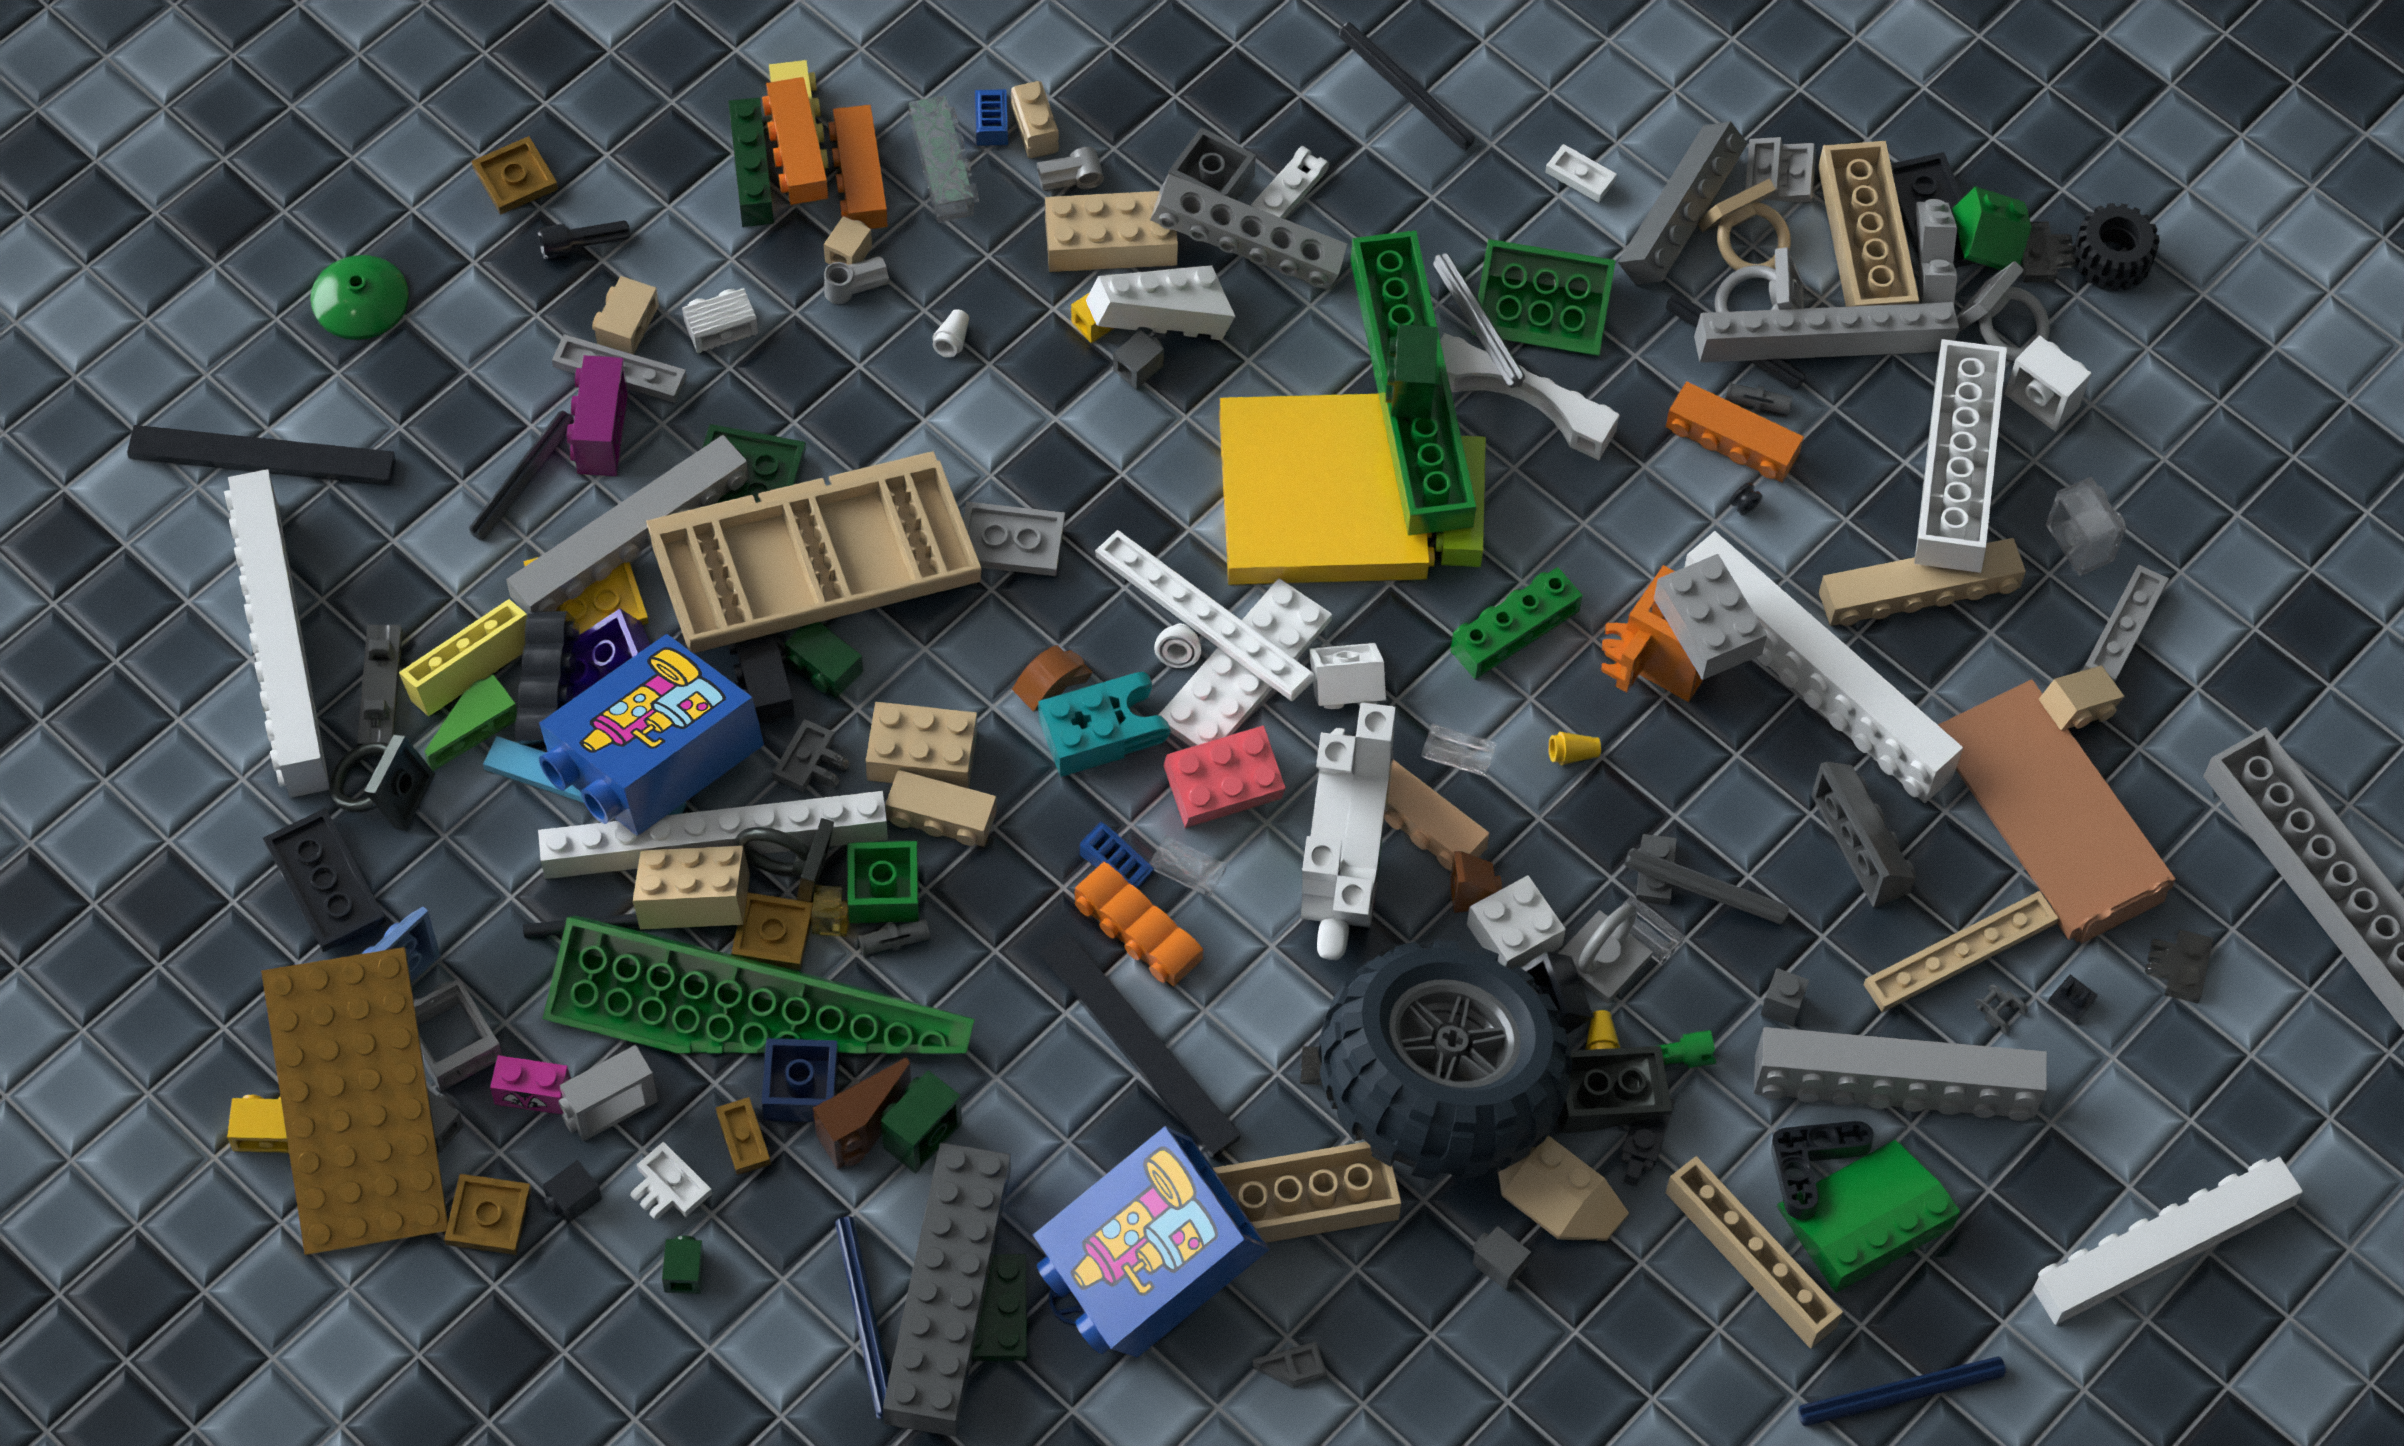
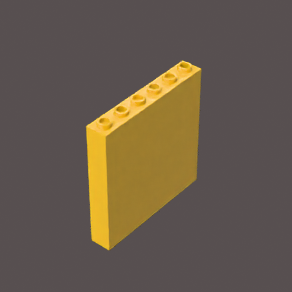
[1219,394,1435,585]

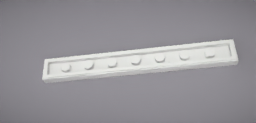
[1095,530,1315,701]

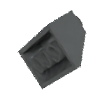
[1811,761,1916,908]

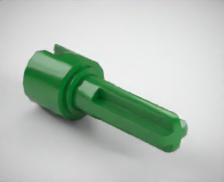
[1658,1030,1716,1068]

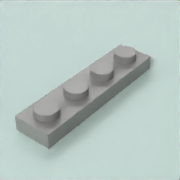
[552,334,687,403]
[2083,564,2169,683]

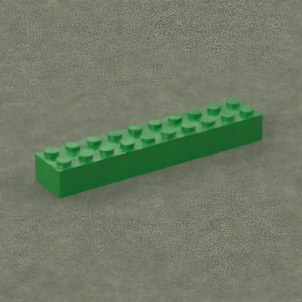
[1350,230,1476,536]

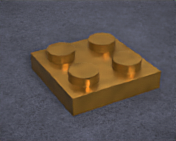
[471,136,558,215]
[731,893,814,970]
[444,1174,531,1255]

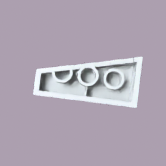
[1086,265,1235,340]

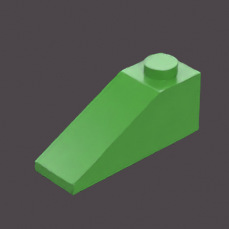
[424,674,517,771]

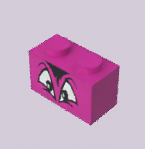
[490,1055,570,1114]

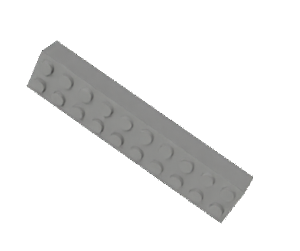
[2203,727,2404,1030]

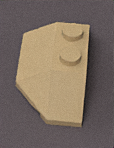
[1498,1135,1629,1241]

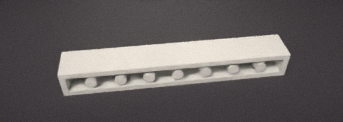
[2033,1156,2303,1325]

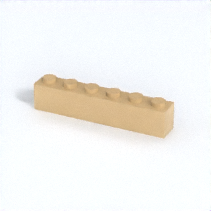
[1819,538,2026,626]
[1665,1156,1843,1349]

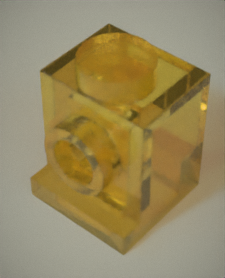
[812,885,849,937]

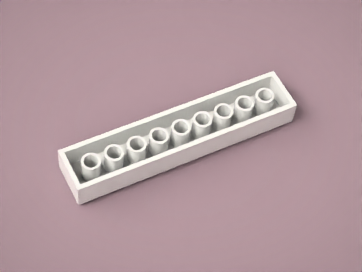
[224,469,329,798]
[1684,531,1963,803]

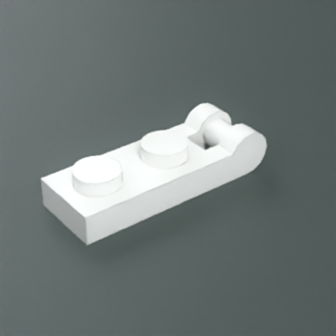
[1251,146,1329,219]

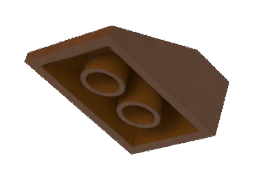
[813,1057,911,1170]

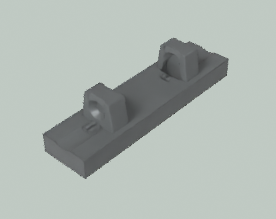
[357,625,403,746]

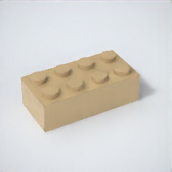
[1045,191,1178,272]

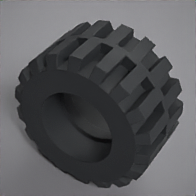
[2073,203,2160,291]

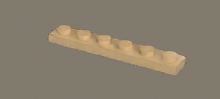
[1864,891,2058,1012]

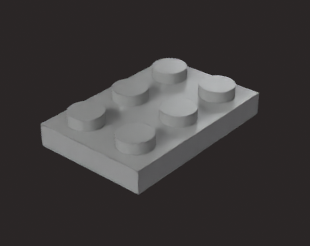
[963,501,1065,576]

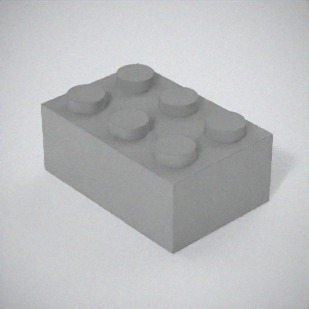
[1654,554,1767,680]

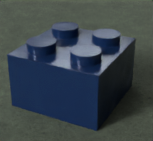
[762,1038,839,1122]

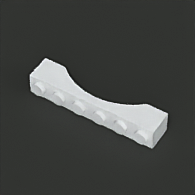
[1440,333,1619,460]

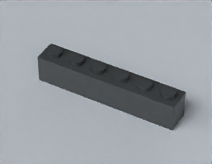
[1617,121,1748,285]

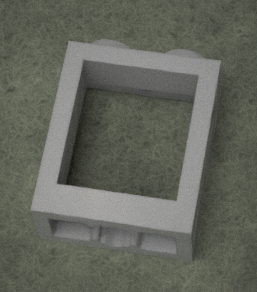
[414,978,502,1092]
[558,1045,658,1141]

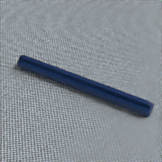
[835,1216,889,1419]
[1798,1356,2006,1426]

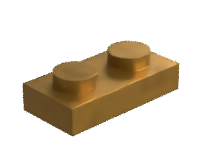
[715,1097,771,1175]

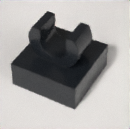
[2047,974,2098,1024]

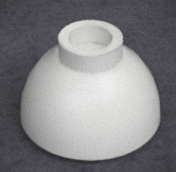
[1154,623,1201,668]

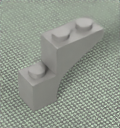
[1916,199,1957,305]

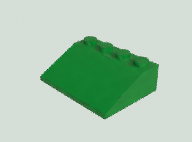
[1472,239,1616,356]
[1776,1140,1960,1293]

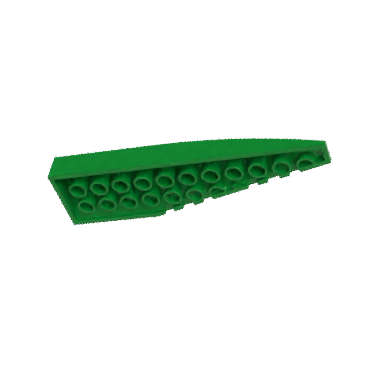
[542,916,975,1053]

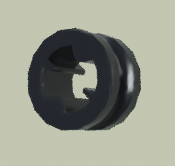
[1729,483,1763,515]

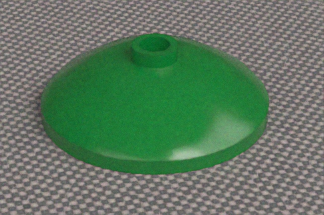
[311,255,409,340]

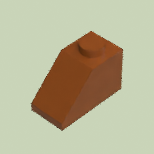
[1449,851,1502,913]

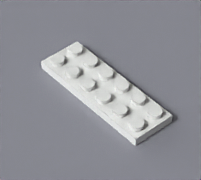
[1159,578,1332,747]

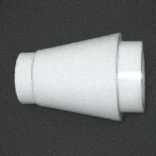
[932,310,969,357]

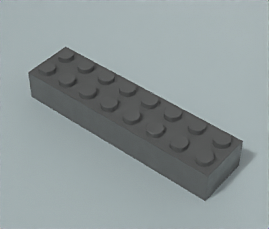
[883,1142,1011,1437]

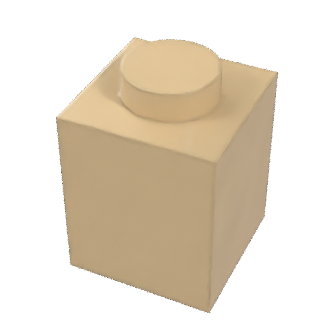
[824,216,872,265]

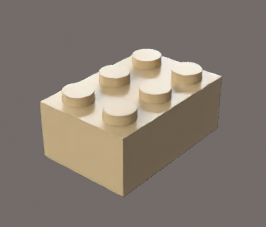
[866,702,978,789]
[633,846,750,930]

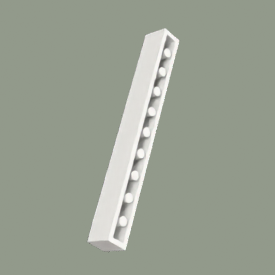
[538,791,888,879]

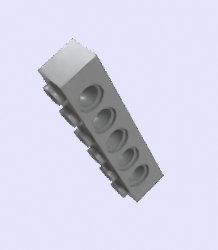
[1150,174,1348,290]

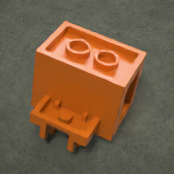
[1601,565,1703,702]

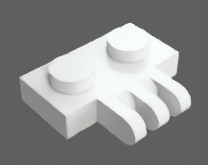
[630,1142,712,1220]

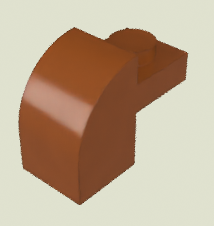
[1012,645,1093,712]

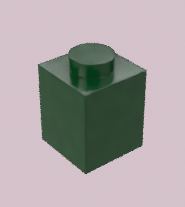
[662,1236,704,1294]

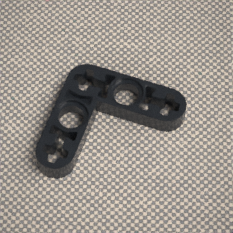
[1771,1121,1874,1220]

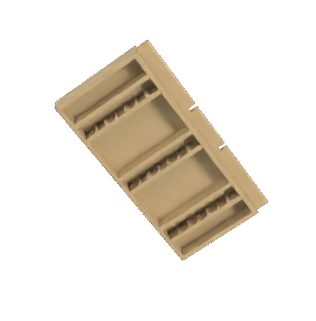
[646,451,981,653]

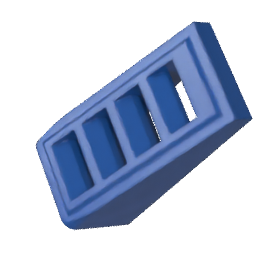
[975,89,1008,146]
[1080,821,1154,889]

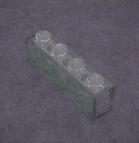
[909,95,979,223]

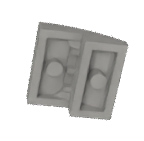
[1745,137,1816,202]

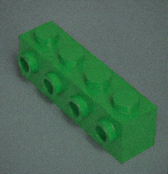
[1450,567,1583,680]

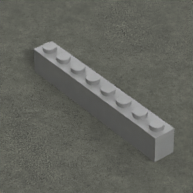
[1694,302,1959,362]
[506,435,749,615]

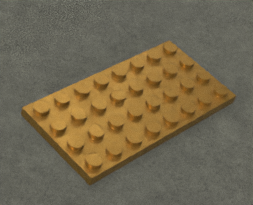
[261,947,448,1255]

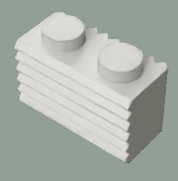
[682,288,758,353]

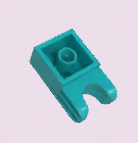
[1038,672,1171,777]

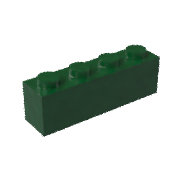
[728,97,774,227]

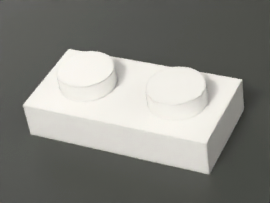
[1545,144,1617,203]

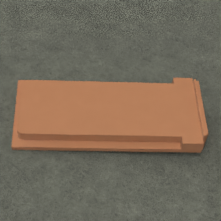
[1938,679,2175,944]

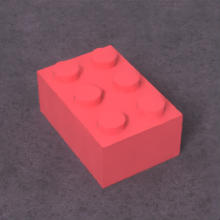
[1163,725,1286,828]

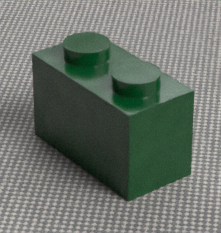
[785,622,863,698]

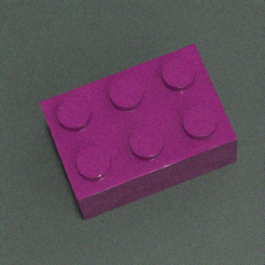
[567,355,628,476]

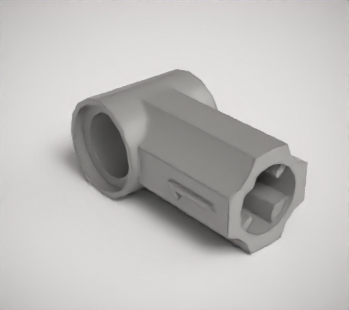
[1037,147,1104,191]
[824,256,889,304]

